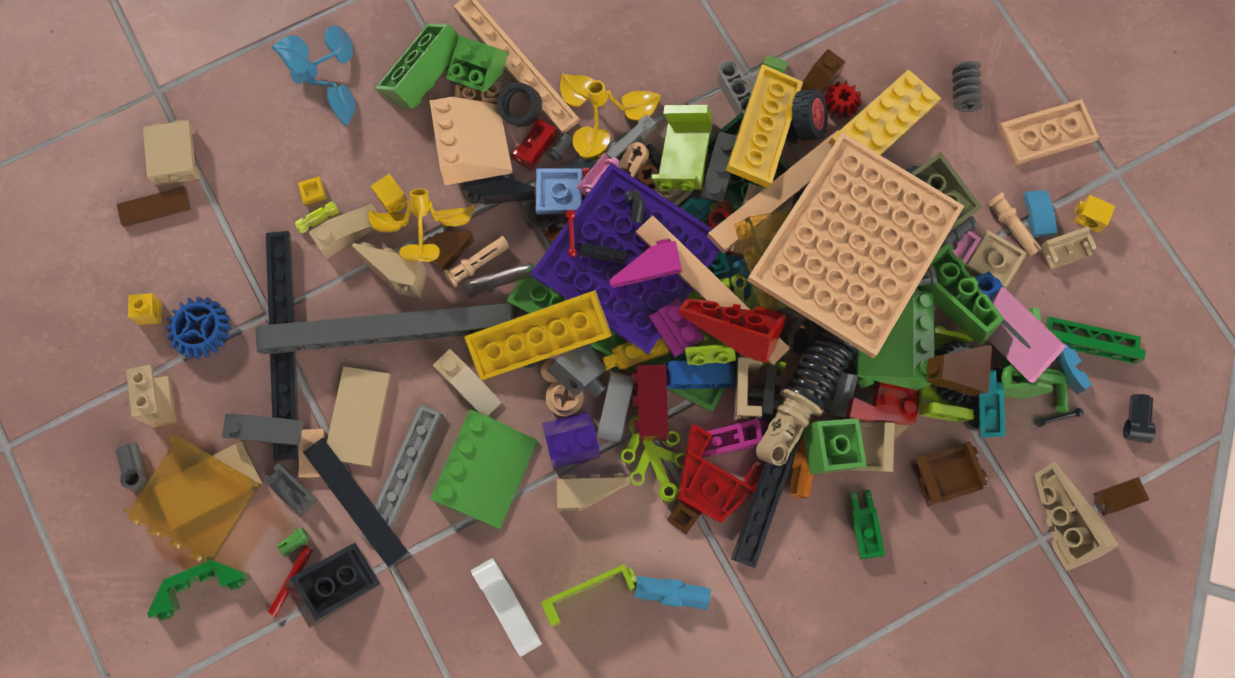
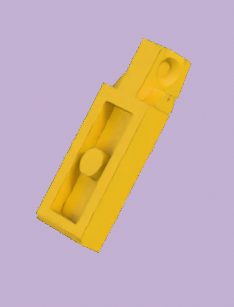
[602,338,669,370]

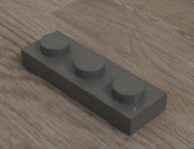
[700,132,737,204]

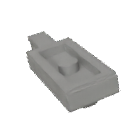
[606,115,657,162]

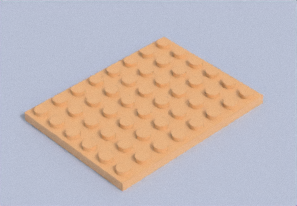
[747,133,964,359]

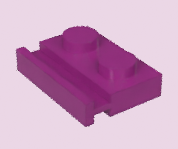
[649,298,705,358]

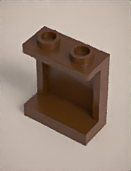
[911,441,988,507]

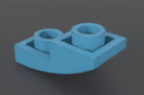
[1023,190,1057,237]
[1055,343,1092,395]

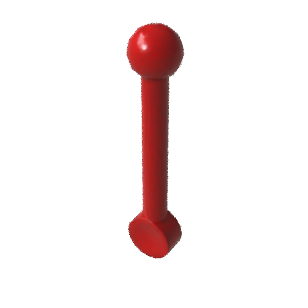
[566,210,577,257]

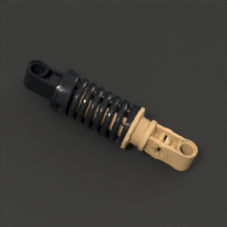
[756,327,858,466]

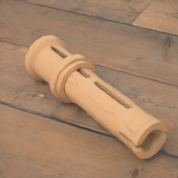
[986,192,1042,257]
[443,236,510,288]

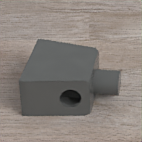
[547,344,606,398]

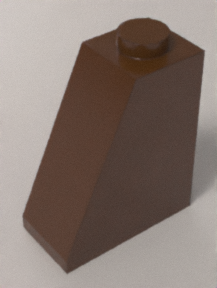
[926,345,992,396]

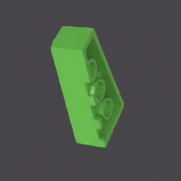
[917,242,1004,345]

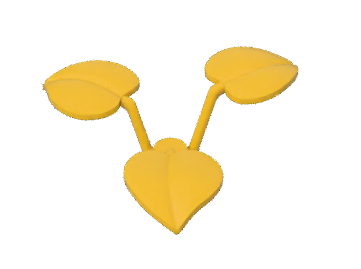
[560,73,661,159]
[368,188,474,262]

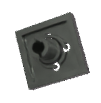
[747,365,781,423]

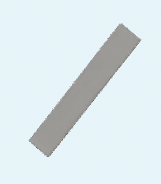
[360,404,443,541]

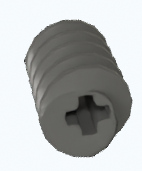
[952,61,982,112]

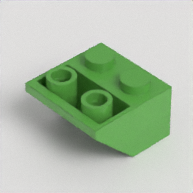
[446,35,509,92]

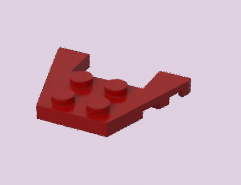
[845,381,920,426]
[678,424,764,523]

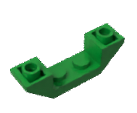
[147,560,251,621]

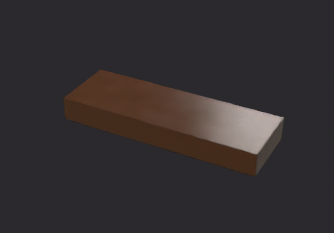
[117,186,191,227]

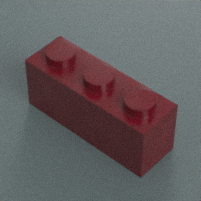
[632,365,669,441]

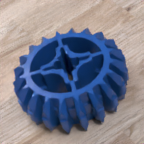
[165,296,232,359]

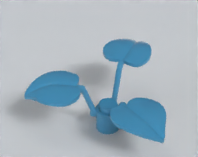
[272,26,356,126]

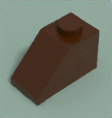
[800,49,845,94]
[423,231,474,274]
[1093,477,1149,516]

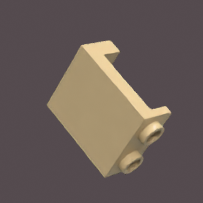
[143,119,200,186]
[732,356,762,424]
[126,365,177,428]
[851,422,895,472]

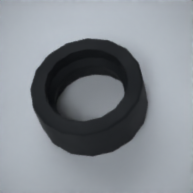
[497,82,542,127]

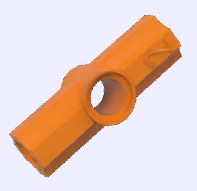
[788,433,814,499]

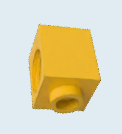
[371,173,408,214]
[1074,195,1116,233]
[128,293,162,325]

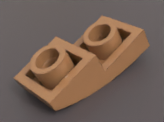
[454,81,502,104]

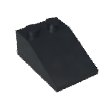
[285,543,380,628]

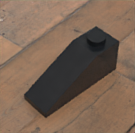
[462,175,536,205]

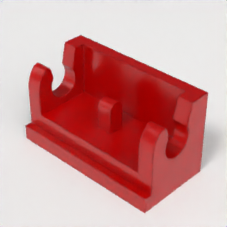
[510,118,556,171]

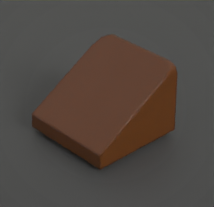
[667,501,702,534]

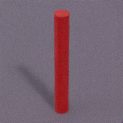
[268,545,313,617]

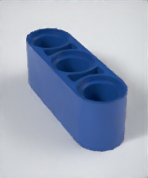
[666,361,735,389]

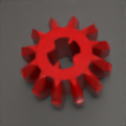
[824,81,862,119]

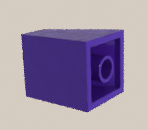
[542,412,600,470]

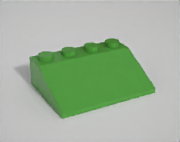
[856,289,934,390]
[430,409,538,529]

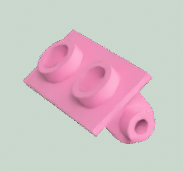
[576,153,620,196]

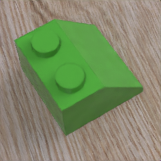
[803,418,867,475]

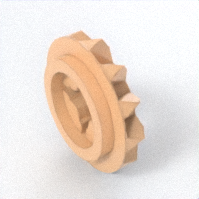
[546,381,584,417]

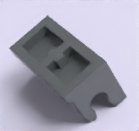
[264,463,318,517]

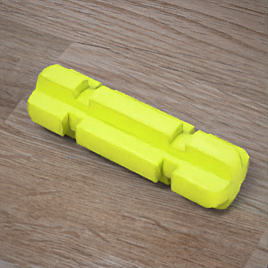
[295,202,339,233]

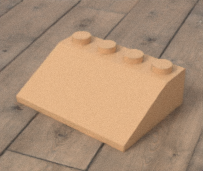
[430,97,513,185]

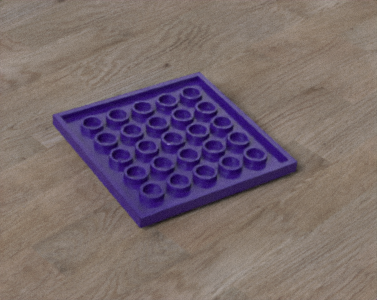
[530,163,720,355]

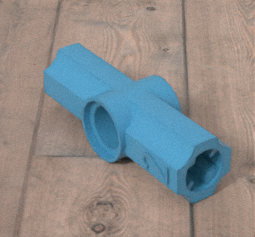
[634,576,711,610]

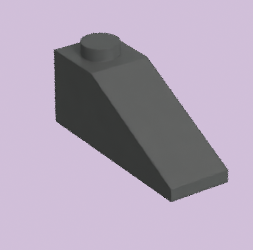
[222,413,303,445]

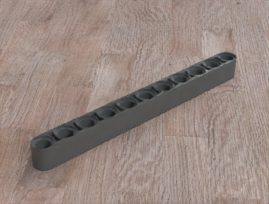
[256,303,516,354]

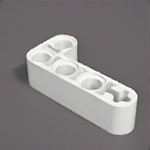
[471,557,542,657]

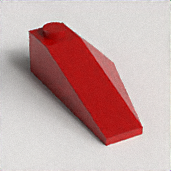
[678,298,786,363]

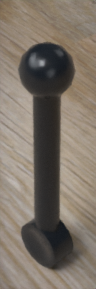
[1035,408,1084,427]

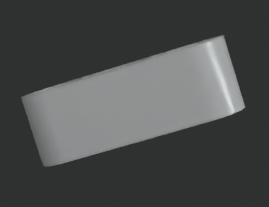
[717,60,752,116]
[597,371,633,442]

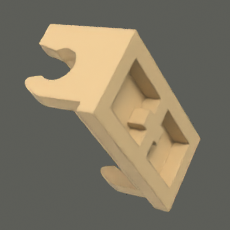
[1040,226,1096,270]

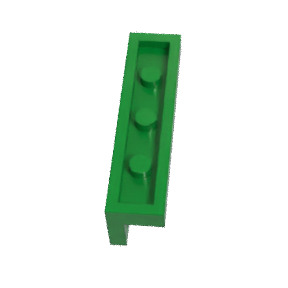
[1046,317,1146,364]

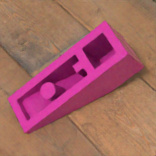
[609,239,683,288]
[701,418,769,458]

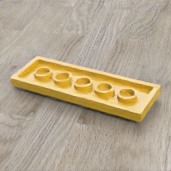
[726,64,803,189]
[828,69,941,155]
[464,290,612,381]

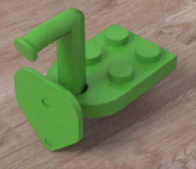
[1001,307,1069,413]

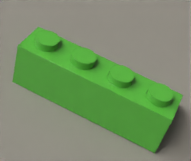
[375,23,459,109]

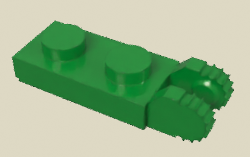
[849,490,885,560]

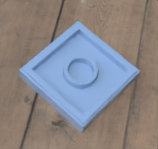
[536,168,582,214]

